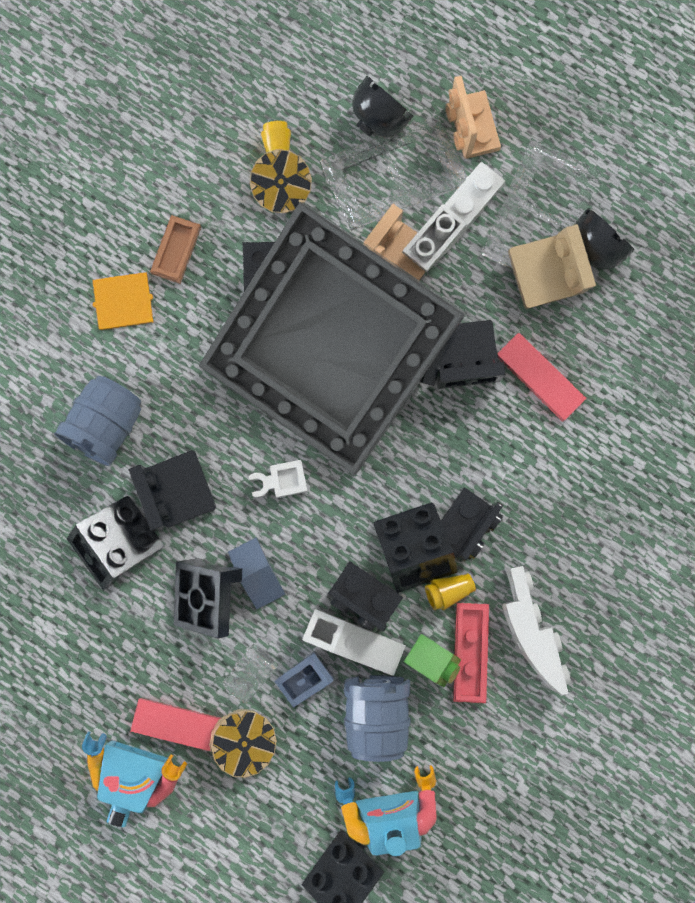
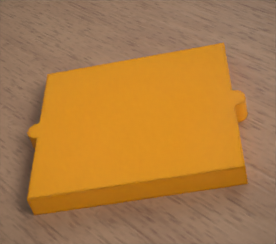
[92,272,154,330]

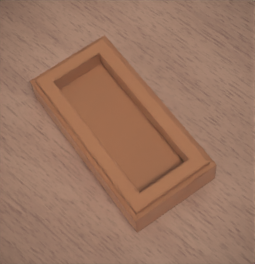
[150,215,201,284]

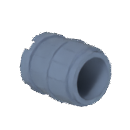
[54,376,141,466]
[344,675,411,762]

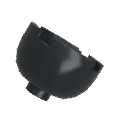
[352,76,414,137]
[574,208,635,269]

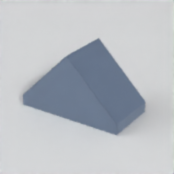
[228,537,285,609]
[274,651,334,708]

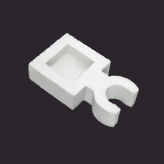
[249,460,308,498]

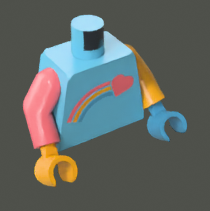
[82,731,187,827]
[335,765,436,856]

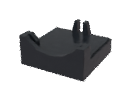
[174,558,242,639]

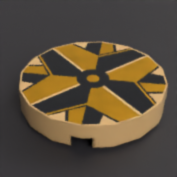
[250,149,312,213]
[209,709,277,778]

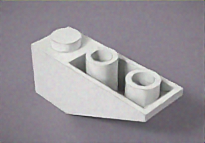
[302,608,406,676]

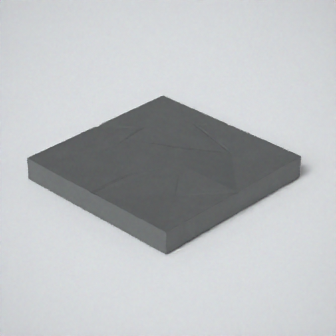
[199,202,467,475]

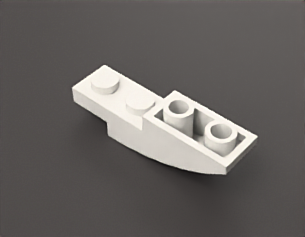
[402,162,505,272]
[501,566,571,695]

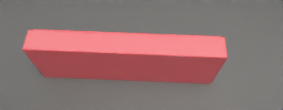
[497,333,587,422]
[453,603,489,703]
[130,698,221,751]

